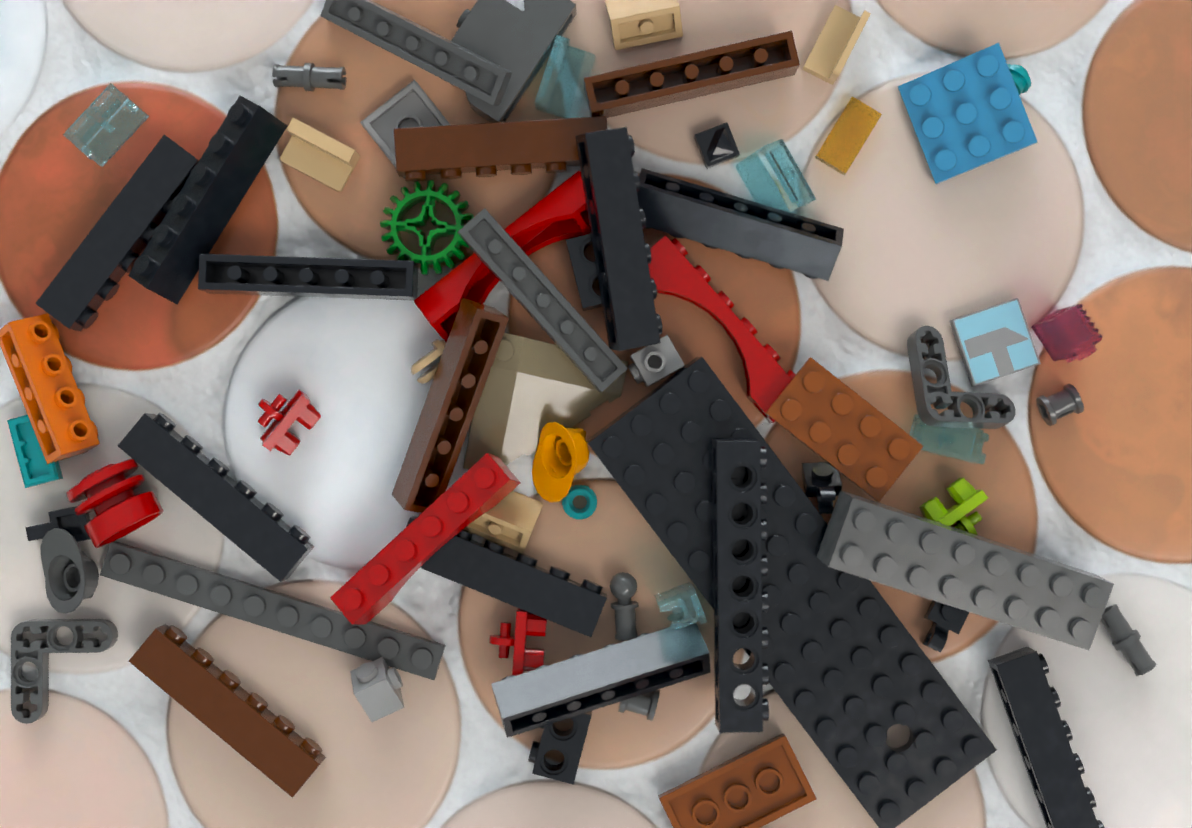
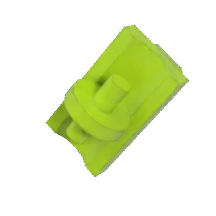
[919,478,988,535]

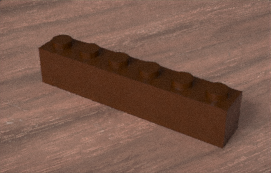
[584,30,800,118]
[394,116,607,182]
[392,298,509,513]
[129,624,326,798]

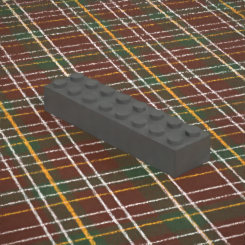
[817,490,1114,650]

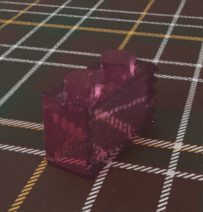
[1031,304,1103,363]

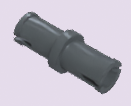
[272,63,347,91]
[1101,604,1157,676]

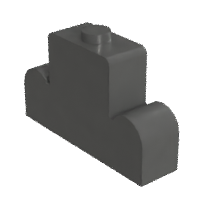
[451,0,577,123]

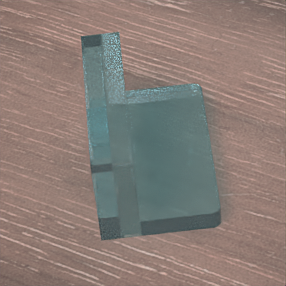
[535,35,596,118]
[736,139,816,213]

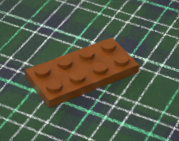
[765,357,923,502]
[658,733,817,828]

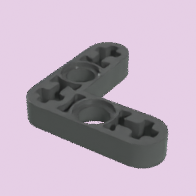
[907,326,1015,429]
[11,619,118,724]

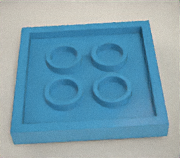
[898,43,1038,184]

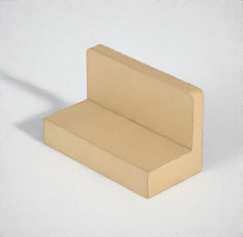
[605,0,683,50]
[802,5,871,85]
[280,118,360,192]
[464,490,543,553]

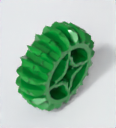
[380,180,474,276]

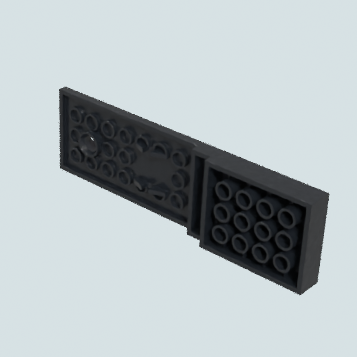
[586,357,997,828]

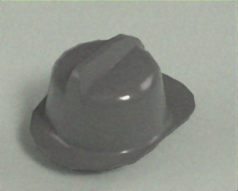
[40,528,99,614]

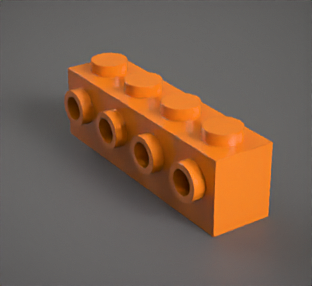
[0,313,100,464]

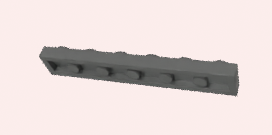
[321,0,513,106]
[457,208,628,393]

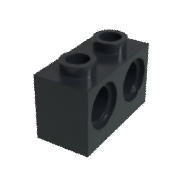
[566,234,603,311]
[528,711,592,784]

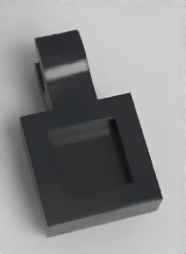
[801,462,842,514]
[25,506,90,542]
[923,600,969,653]

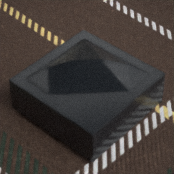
[694,122,740,169]

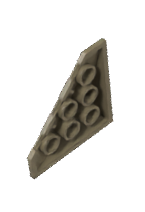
[463,333,628,470]

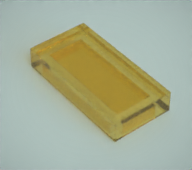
[815,96,882,175]

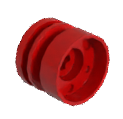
[66,459,164,548]

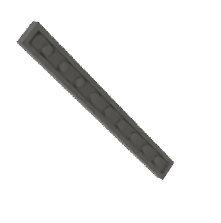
[100,541,446,680]

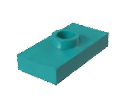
[7,415,63,488]

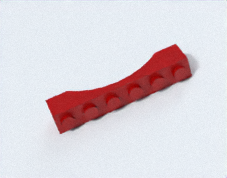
[414,171,590,343]
[648,235,796,423]
[330,453,521,625]

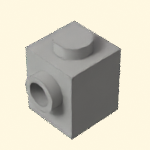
[628,335,685,387]
[350,657,404,722]

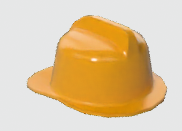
[532,422,589,503]

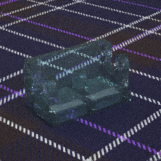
[63,83,149,167]
[910,414,989,465]
[654,582,708,629]

